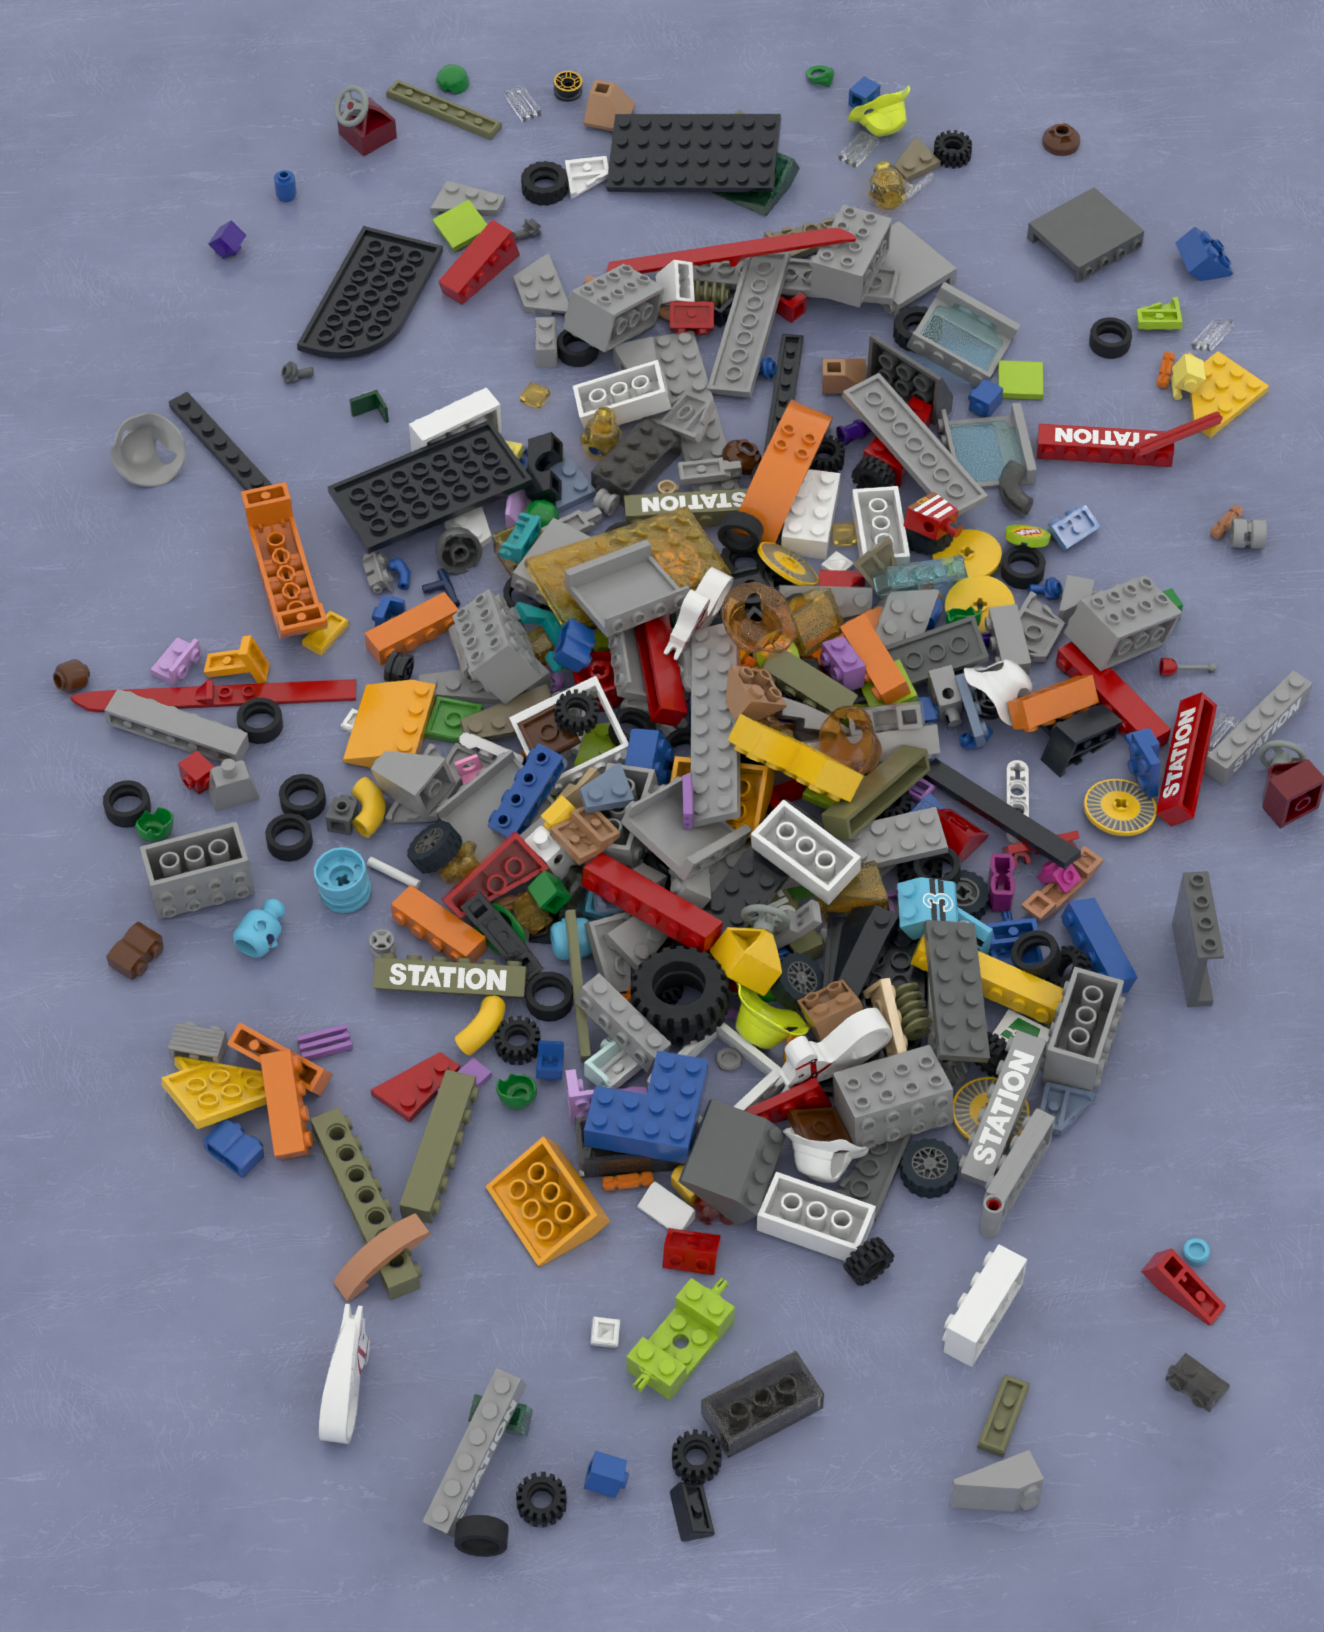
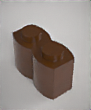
[106,921,164,980]

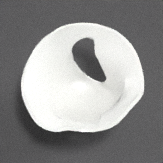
[964,659,1032,726]
[783,1127,869,1183]

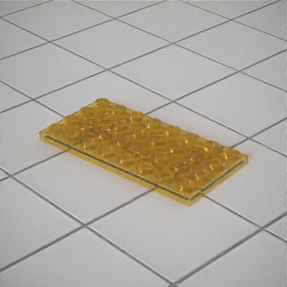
[524,506,732,627]

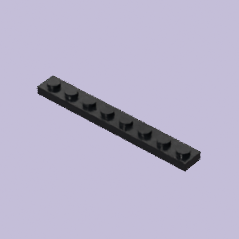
[169,392,272,491]

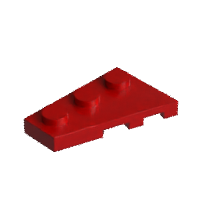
[370,1052,460,1123]
[745,1077,833,1123]

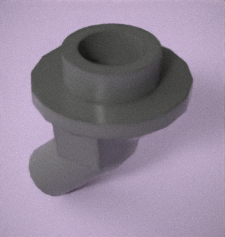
[512,218,542,240]
[281,361,314,383]

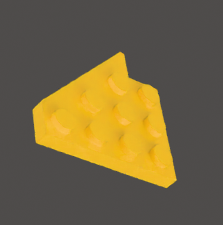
[1187,351,1269,438]
[161,1056,267,1130]

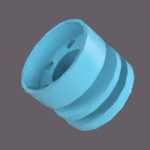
[314,847,372,914]

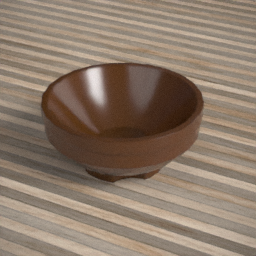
[1042,123,1080,156]
[722,439,762,475]

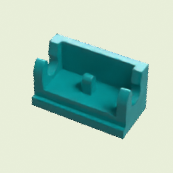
[499,513,541,563]

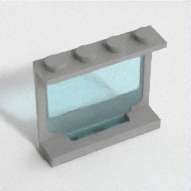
[906,282,1020,387]
[937,402,1037,489]

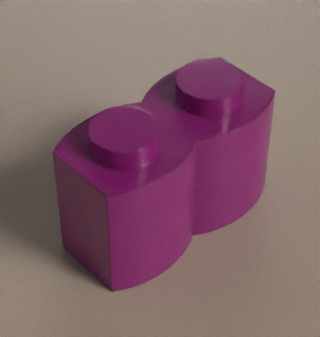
[988,853,1015,911]

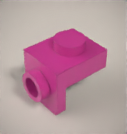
[1037,861,1081,893]

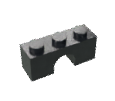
[525,432,563,503]

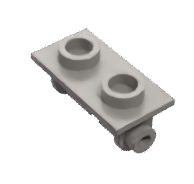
[362,551,393,594]

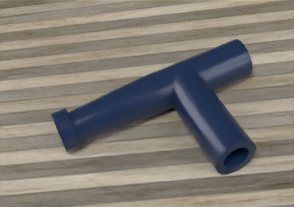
[422,568,460,607]

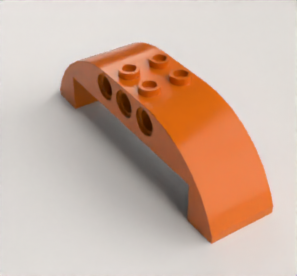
[731,399,833,543]
[241,482,328,639]

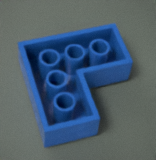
[584,1051,709,1164]

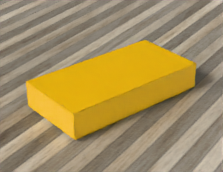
[302,611,349,656]

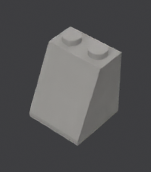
[371,751,456,819]

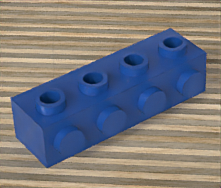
[488,743,568,839]
[1061,897,1138,993]

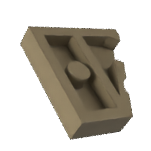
[894,138,941,183]
[853,535,901,600]

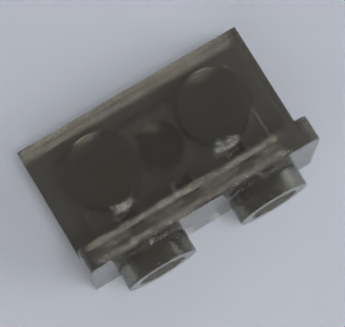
[1165,1353,1230,1413]

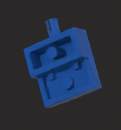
[1125,728,1160,799]
[986,911,1043,967]

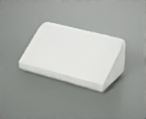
[637,1181,695,1230]

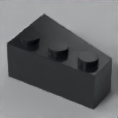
[1040,704,1123,777]

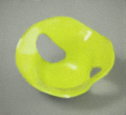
[848,86,910,137]
[736,982,810,1049]

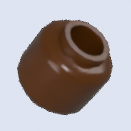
[53,659,90,693]

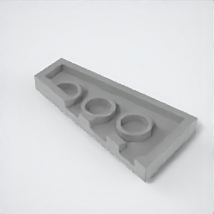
[777,585,873,631]
[419,670,502,704]

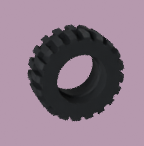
[630,946,729,1045]

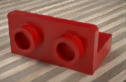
[670,301,714,335]
[662,1228,721,1275]

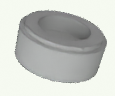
[716,1047,742,1072]

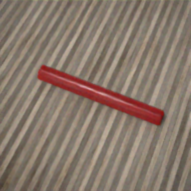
[1133,411,1223,457]

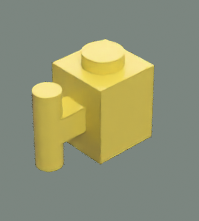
[1171,354,1206,400]

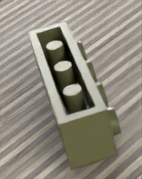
[760,645,858,722]

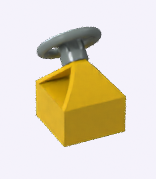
[709,904,791,996]

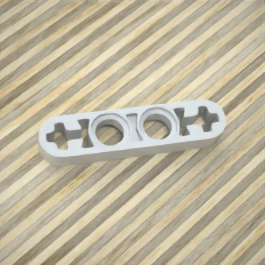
[1006,760,1029,844]

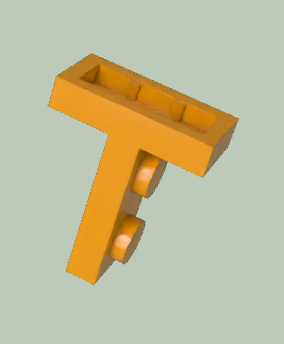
[204,635,270,683]

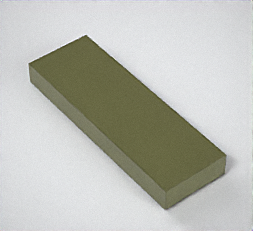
[977,1374,1030,1458]

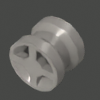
[593,488,620,516]
[369,929,395,958]

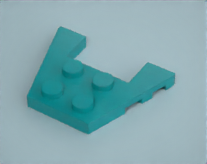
[514,602,595,673]

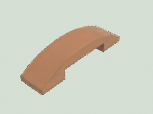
[1021,846,1104,921]
[333,1213,431,1303]

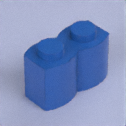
[553,617,596,673]
[203,1119,264,1178]

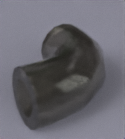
[999,460,1033,518]
[558,865,588,922]

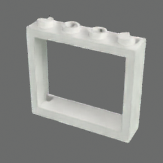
[509,676,629,796]
[647,1022,783,1134]

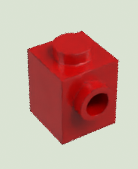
[178,751,214,795]

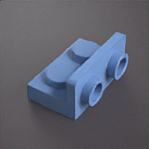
[1047,504,1101,551]

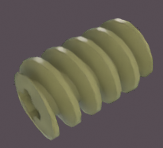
[694,278,732,308]
[895,982,933,1040]

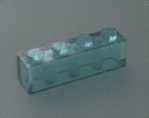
[872,555,968,596]

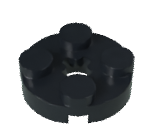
[728,567,774,610]

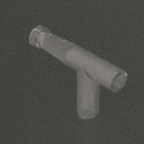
[894,172,935,202]

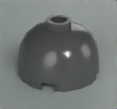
[435,527,482,574]

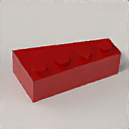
[438,220,520,305]

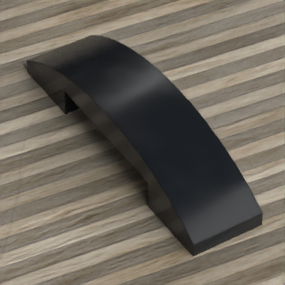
[460,891,544,982]

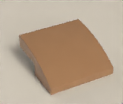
[549,806,621,865]

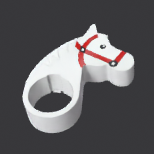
[663,567,733,660]
[775,1008,893,1093]
[319,1304,370,1444]

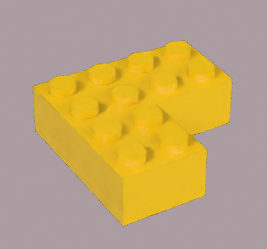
[727,714,863,802]

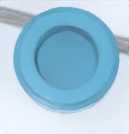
[1182,1238,1210,1266]

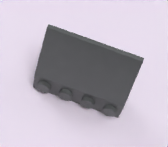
[867,334,953,426]
[678,1099,786,1226]

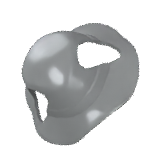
[110,412,186,487]

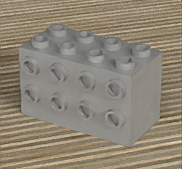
[808,204,892,308]
[563,264,665,352]
[1064,575,1183,671]
[452,588,542,704]
[585,763,660,869]
[139,821,255,920]
[1039,967,1126,1092]
[833,1045,953,1148]

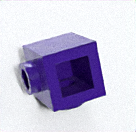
[208,220,246,259]

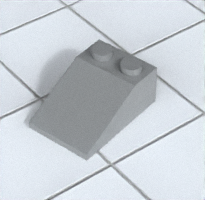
[949,1450,1044,1512]

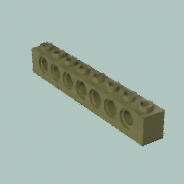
[310,1107,422,1300]

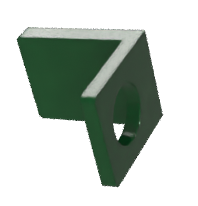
[349,390,389,423]

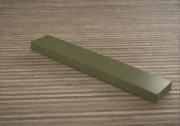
[386,80,502,140]
[565,909,591,1063]

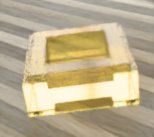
[520,382,550,409]
[832,522,857,546]

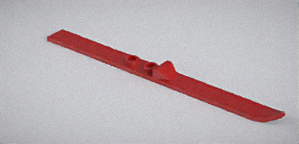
[606,228,856,274]
[70,679,356,712]

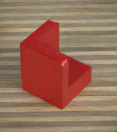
[776,292,807,323]

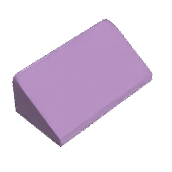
[505,490,527,530]

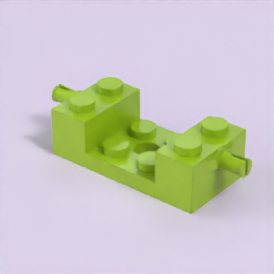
[626,1278,735,1400]

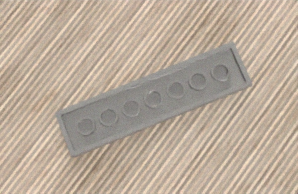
[707,251,791,398]
[842,373,988,517]

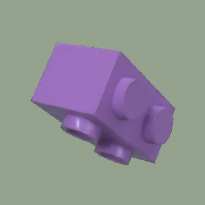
[820,636,866,690]

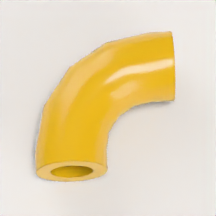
[352,777,386,838]
[455,995,506,1056]

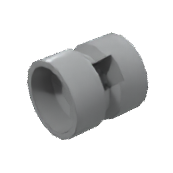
[1230,518,1267,549]

